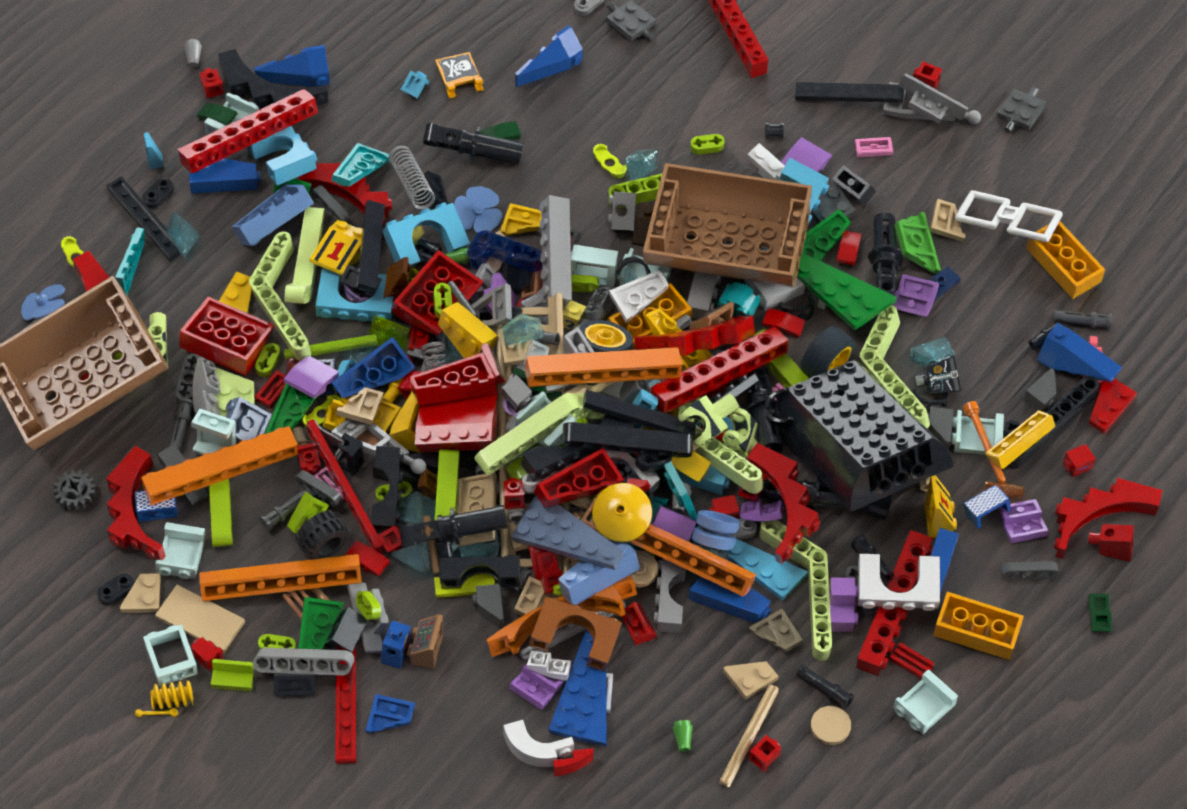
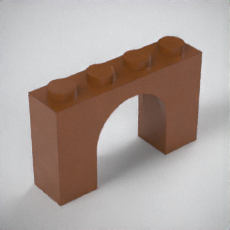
[529,597,622,672]

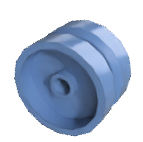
[692,510,740,550]

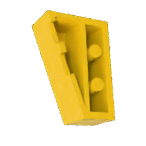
[438,302,498,359]

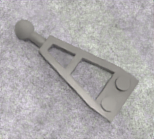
[882,82,981,125]
[435,283,512,341]
[331,419,426,474]

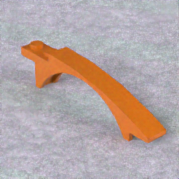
[487,575,637,657]

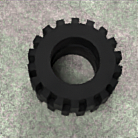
[295,510,350,560]

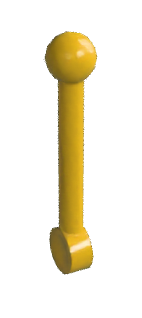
[135,708,178,717]

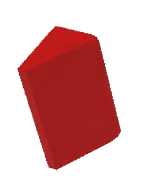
[621,602,657,645]

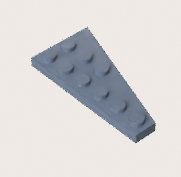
[511,495,624,570]

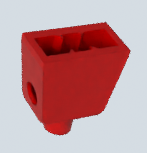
[1088,524,1134,562]

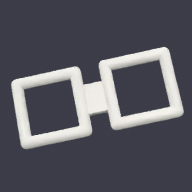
[955,190,1063,242]

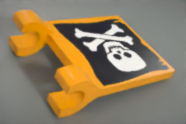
[435,52,484,99]

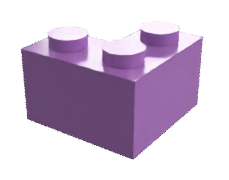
[829,578,859,632]

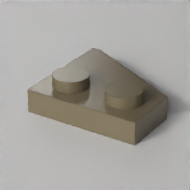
[749,609,803,652]

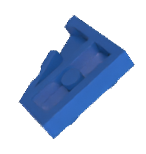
[365,694,415,733]

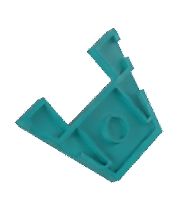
[664,462,700,528]

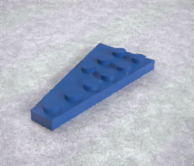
[548,629,607,747]

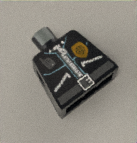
[914,354,961,393]

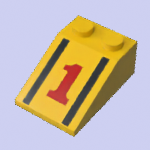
[309,220,363,275]
[924,475,957,538]

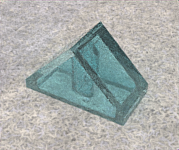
[502,314,544,345]

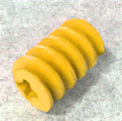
[150,681,194,710]

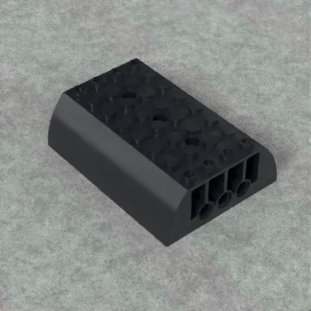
[778,360,953,512]

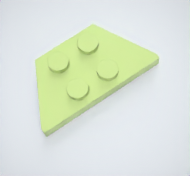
[215,368,255,417]

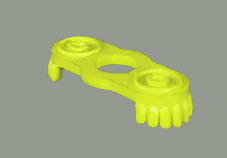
[593,144,627,178]
[61,236,84,268]
[303,394,341,428]

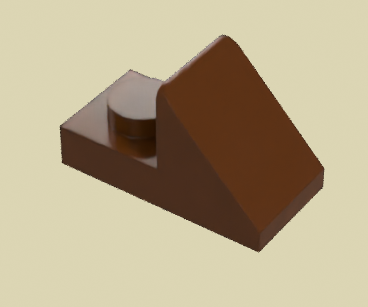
[418,469,438,503]

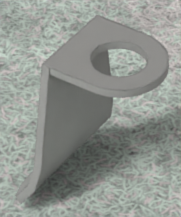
[314,420,344,462]

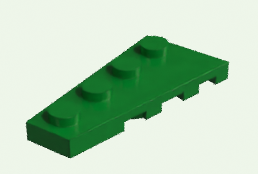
[802,209,851,261]

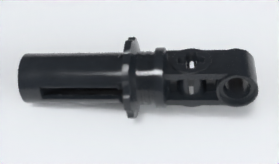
[423,123,523,164]
[868,212,903,295]
[746,366,783,454]
[763,477,868,512]
[398,505,508,546]

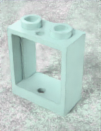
[571,245,618,288]
[143,624,198,687]

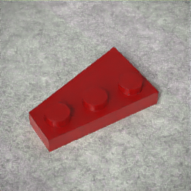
[1089,378,1137,434]

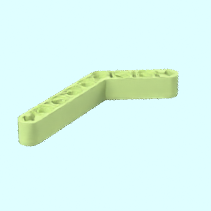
[285,207,325,304]
[249,232,312,361]
[860,305,930,428]
[475,393,606,475]
[678,395,763,494]
[760,520,832,661]

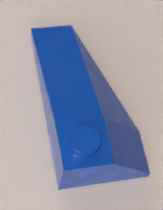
[515,25,583,87]
[254,45,330,87]
[1037,323,1122,383]
[332,337,416,398]

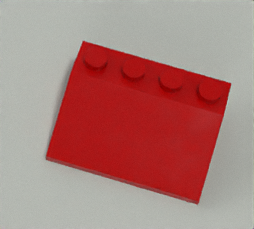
[392,250,484,336]
[179,297,275,376]
[415,394,498,453]

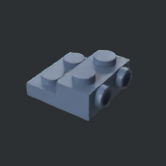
[226,397,272,441]

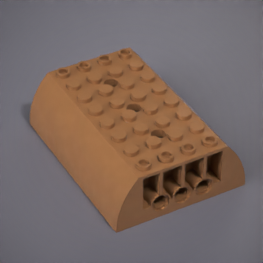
[643,163,812,288]
[0,276,169,450]

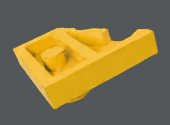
[500,203,542,236]

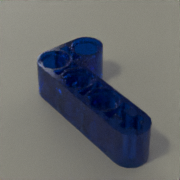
[467,230,542,272]

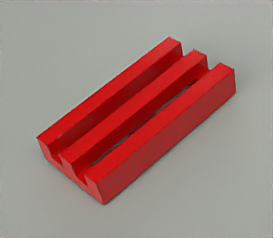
[254,370,286,409]
[889,642,934,680]

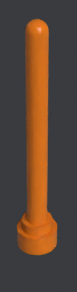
[963,401,1005,483]

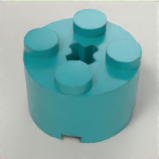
[717,282,761,318]

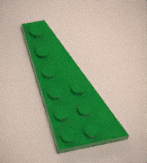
[797,253,897,330]

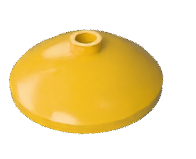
[592,483,652,542]

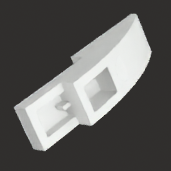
[746,143,785,181]

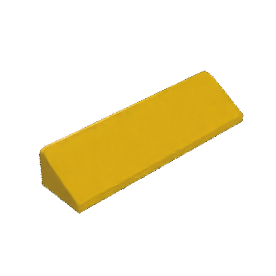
[985,410,1055,469]
[642,426,712,482]

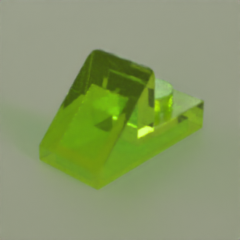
[368,315,410,348]

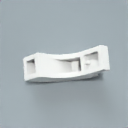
[503,720,574,767]

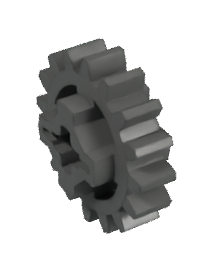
[53,470,96,511]

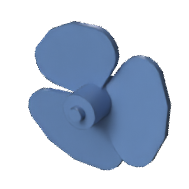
[454,186,502,234]
[21,284,65,321]

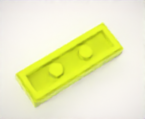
[434,574,495,598]

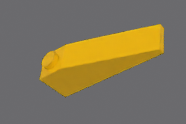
[644,308,713,372]
[389,392,420,453]

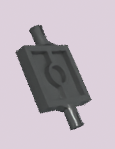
[606,0,656,41]
[997,87,1046,133]
[811,184,855,231]

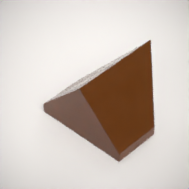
[383,257,412,298]

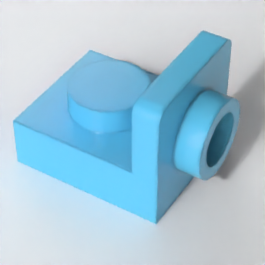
[400,71,430,99]

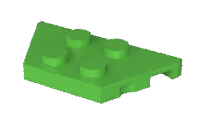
[894,212,941,275]

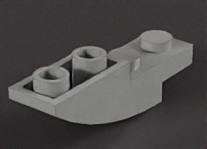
[192,356,221,416]

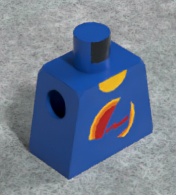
[381,621,413,669]

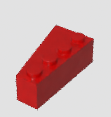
[409,353,498,405]
[534,448,624,508]

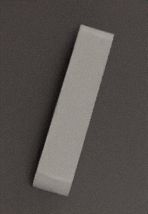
[253,648,354,675]

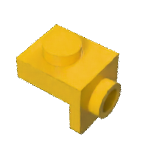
[323,399,346,431]

